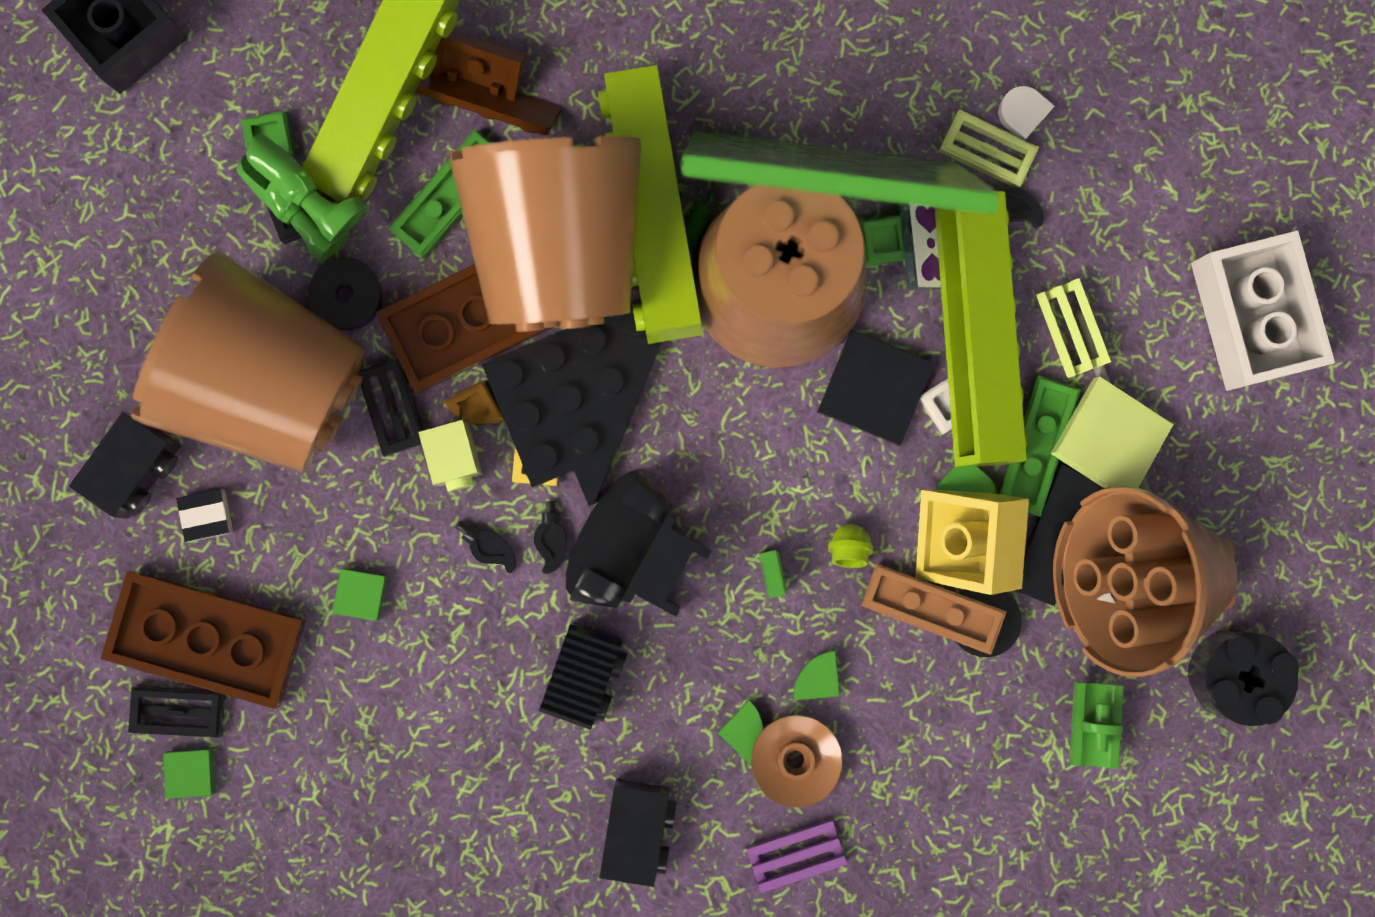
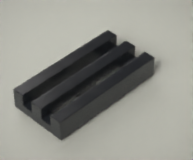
[357,358,424,457]
[128,686,226,738]

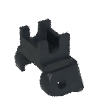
[566,471,711,617]

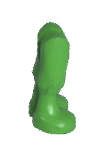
[236,134,369,263]

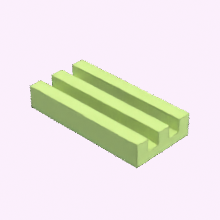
[938,109,1039,188]
[1036,278,1112,378]

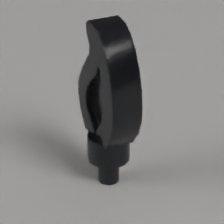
[984,182,1044,229]
[534,501,567,574]
[455,521,516,573]

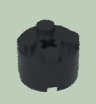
[1188,630,1299,726]

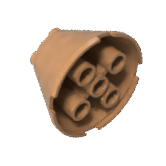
[1053,487,1237,677]

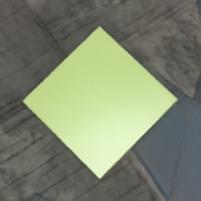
[1050,376,1174,489]

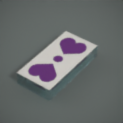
[899,203,941,290]

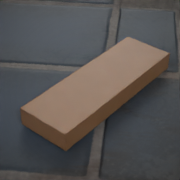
[861,564,1006,655]

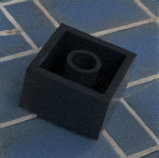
[41,0,188,94]

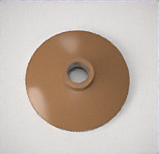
[751,715,842,808]

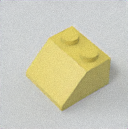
[915,489,1029,595]

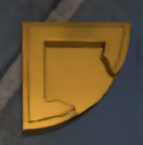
[443,380,504,425]

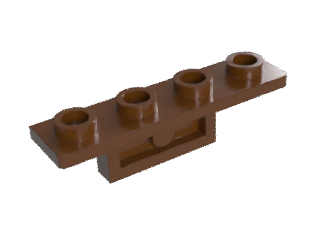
[415,30,562,135]

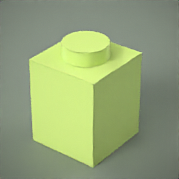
[418,420,483,492]

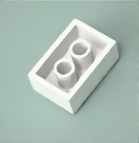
[1191,230,1335,391]

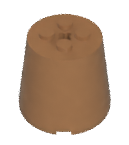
[449,136,641,332]
[691,185,868,368]
[131,251,366,473]

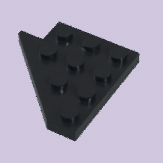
[482,298,663,507]

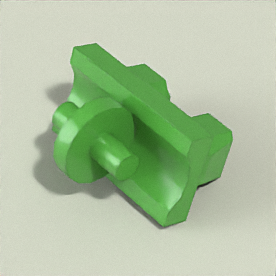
[1069,681,1123,769]

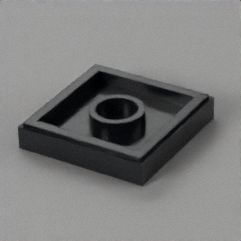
[816,329,934,447]

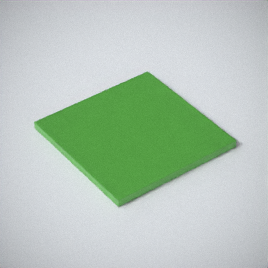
[681,130,1000,214]

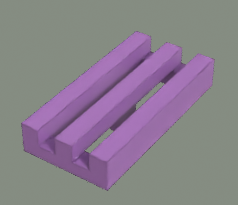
[746,818,847,893]

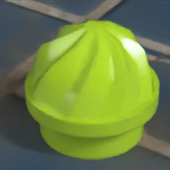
[828,523,873,568]

